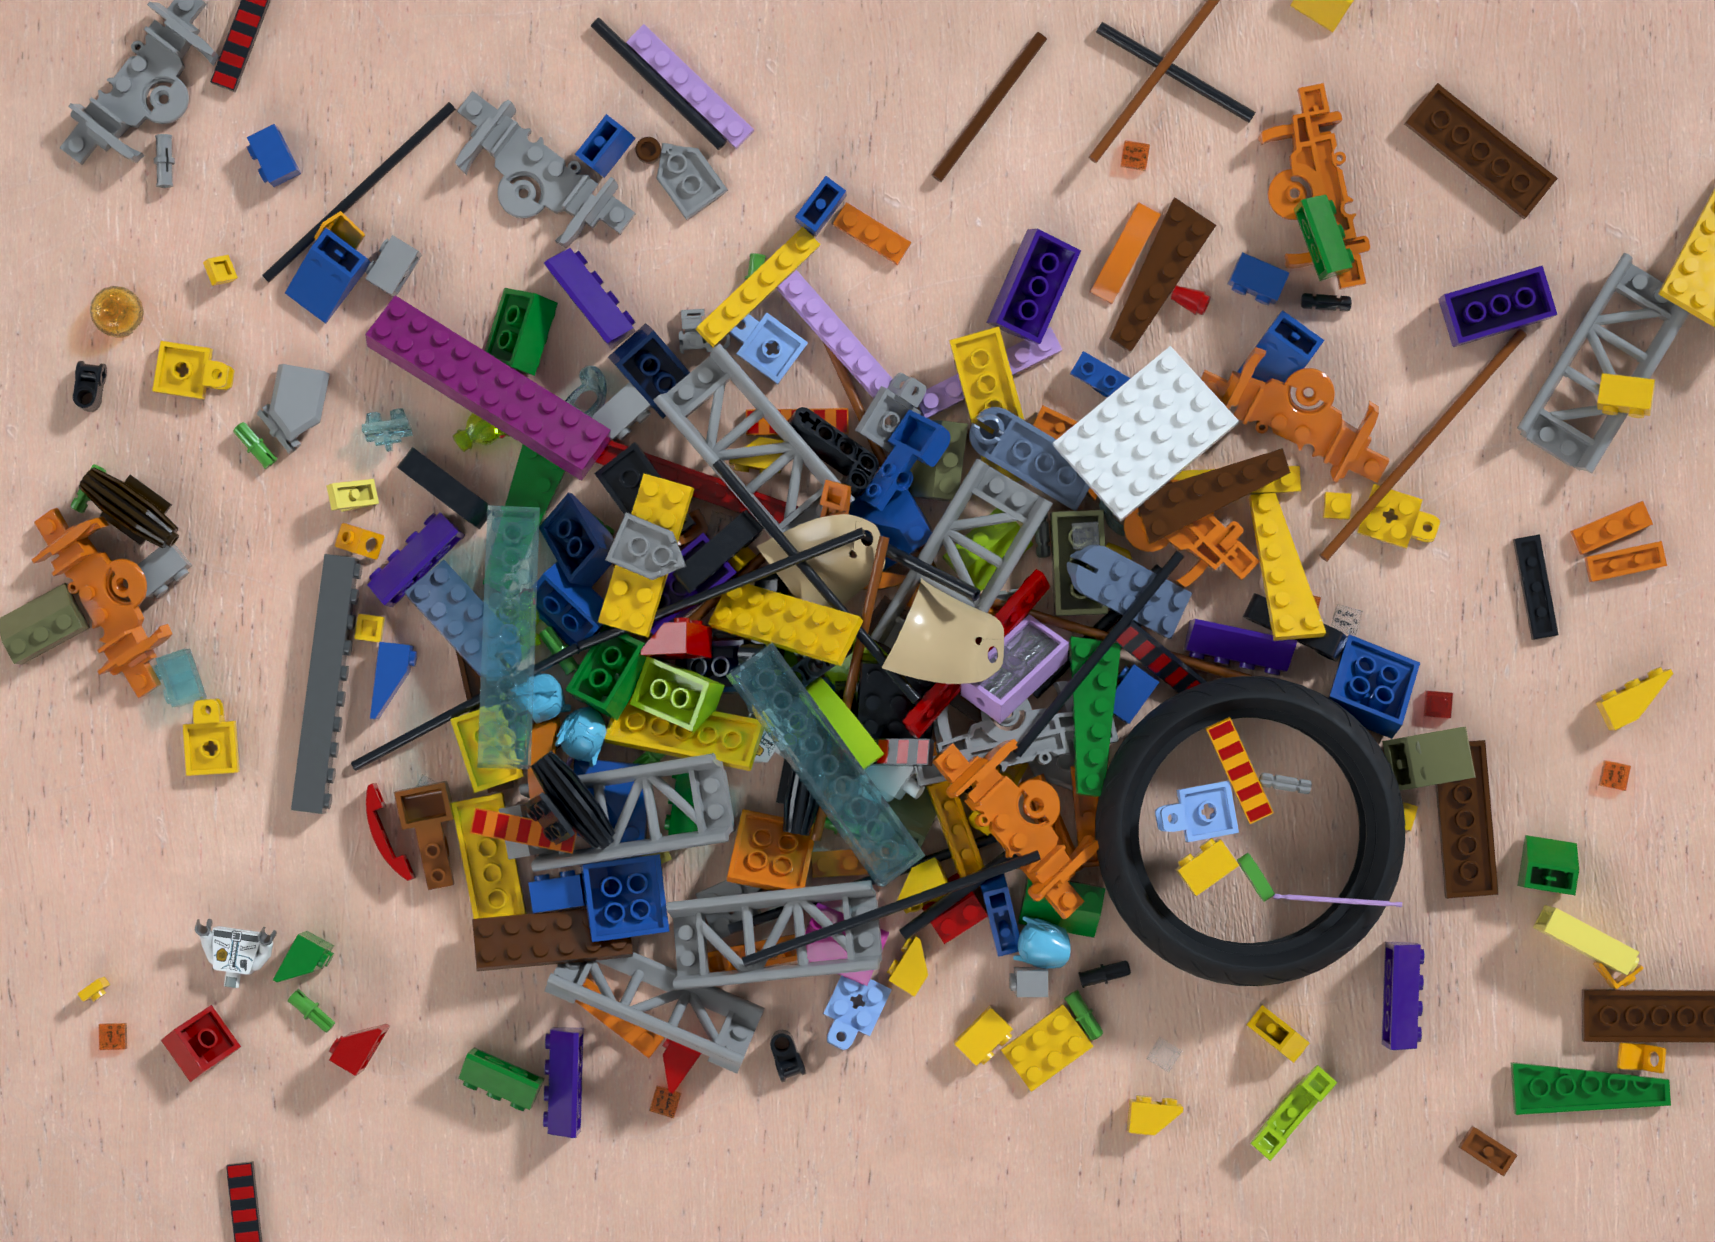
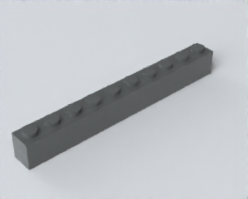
[291,554,362,814]

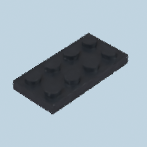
[594,442,696,537]

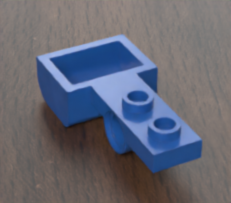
[1070,351,1131,398]
[860,409,951,512]

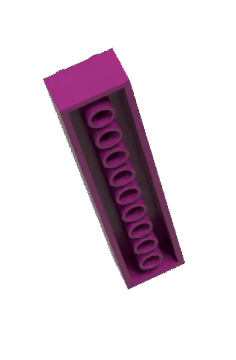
[365,295,611,481]

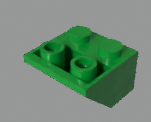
[1517,835,1579,896]

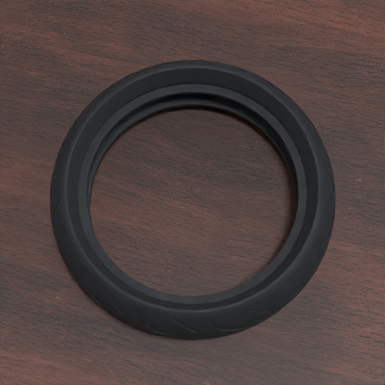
[1095,676,1406,986]

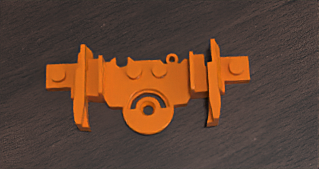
[1258,83,1370,290]
[1200,347,1389,483]
[1087,480,1260,588]
[31,508,172,698]
[932,739,1099,919]

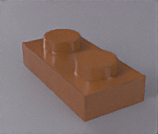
[1459,1126,1517,1176]

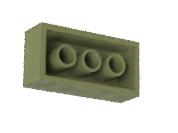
[1050,510,1108,616]

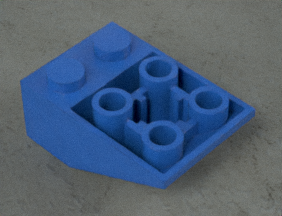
[285,228,371,324]
[1237,310,1324,383]

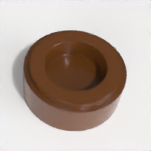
[635,137,661,164]

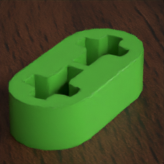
[1237,853,1275,902]

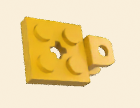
[152,341,235,400]
[1357,484,1440,549]
[183,698,240,776]

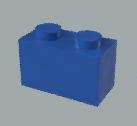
[575,114,636,178]
[246,124,301,187]
[795,176,847,237]
[1228,252,1289,306]
[1113,664,1159,724]
[528,870,586,913]

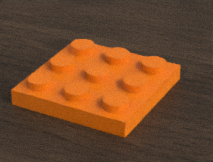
[727,809,815,891]

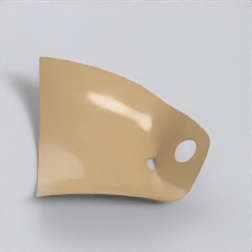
[757,514,885,608]
[882,578,1004,684]

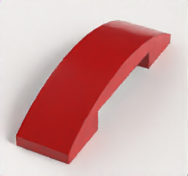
[366,783,416,881]

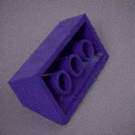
[986,228,1081,344]
[544,248,636,350]
[367,512,465,608]
[1183,619,1297,676]
[1382,941,1425,1050]
[543,1027,584,1138]

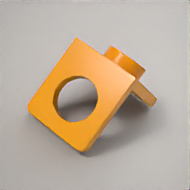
[314,211,365,250]
[335,523,385,560]
[1593,962,1644,989]
[1617,1043,1666,1074]

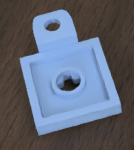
[730,312,808,385]
[1155,781,1239,842]
[823,976,892,1050]

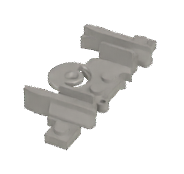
[60,0,219,165]
[455,91,636,248]
[914,681,1119,787]

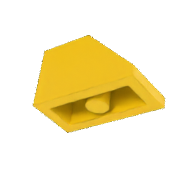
[1247,1005,1310,1063]

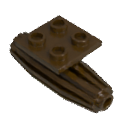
[79,467,179,548]

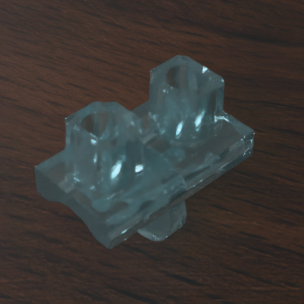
[362,408,413,452]

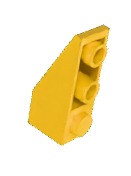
[1596,667,1673,730]

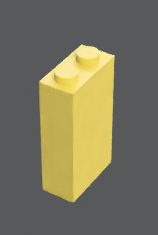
[1533,905,1640,975]

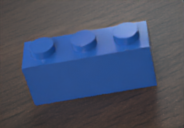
[522,561,604,654]

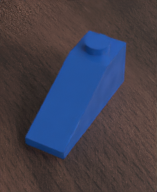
[370,642,417,719]
[980,874,1019,957]

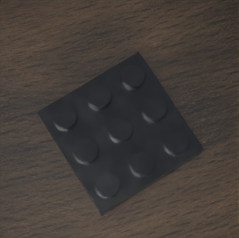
[855,660,936,739]

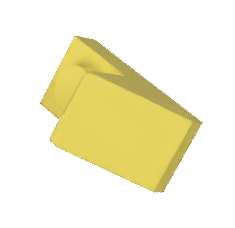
[326,479,379,512]

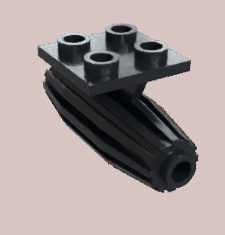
[776,725,829,836]
[525,751,615,850]

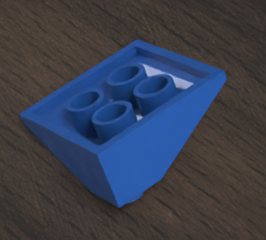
[849,489,934,572]
[1328,634,1420,739]
[574,759,648,843]
[580,854,669,942]

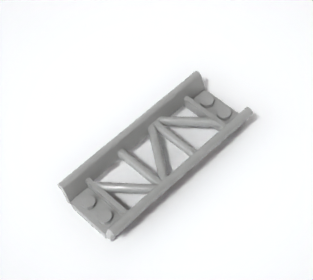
[1517,253,1689,473]
[654,344,855,538]
[870,458,1053,649]
[519,753,734,872]
[666,880,882,991]
[545,952,764,1073]

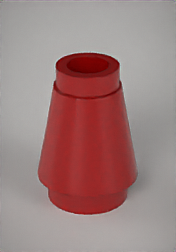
[1171,285,1211,315]

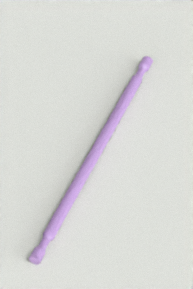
[1274,894,1402,907]

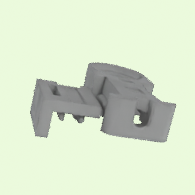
[679,309,731,354]

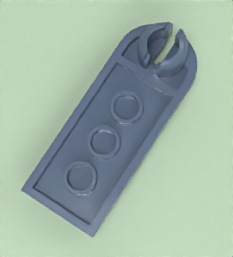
[969,407,1090,511]
[1067,545,1192,639]
[405,560,522,681]

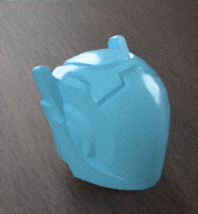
[510,673,571,724]
[555,707,606,767]
[1013,916,1071,969]

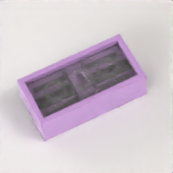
[961,614,1069,723]

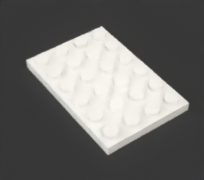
[1053,346,1239,521]

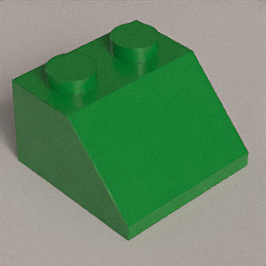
[273,931,334,982]

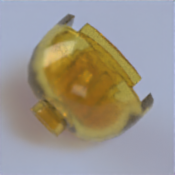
[90,286,144,338]

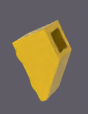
[729,437,784,477]
[897,857,949,914]
[887,935,928,997]
[1127,1095,1184,1136]

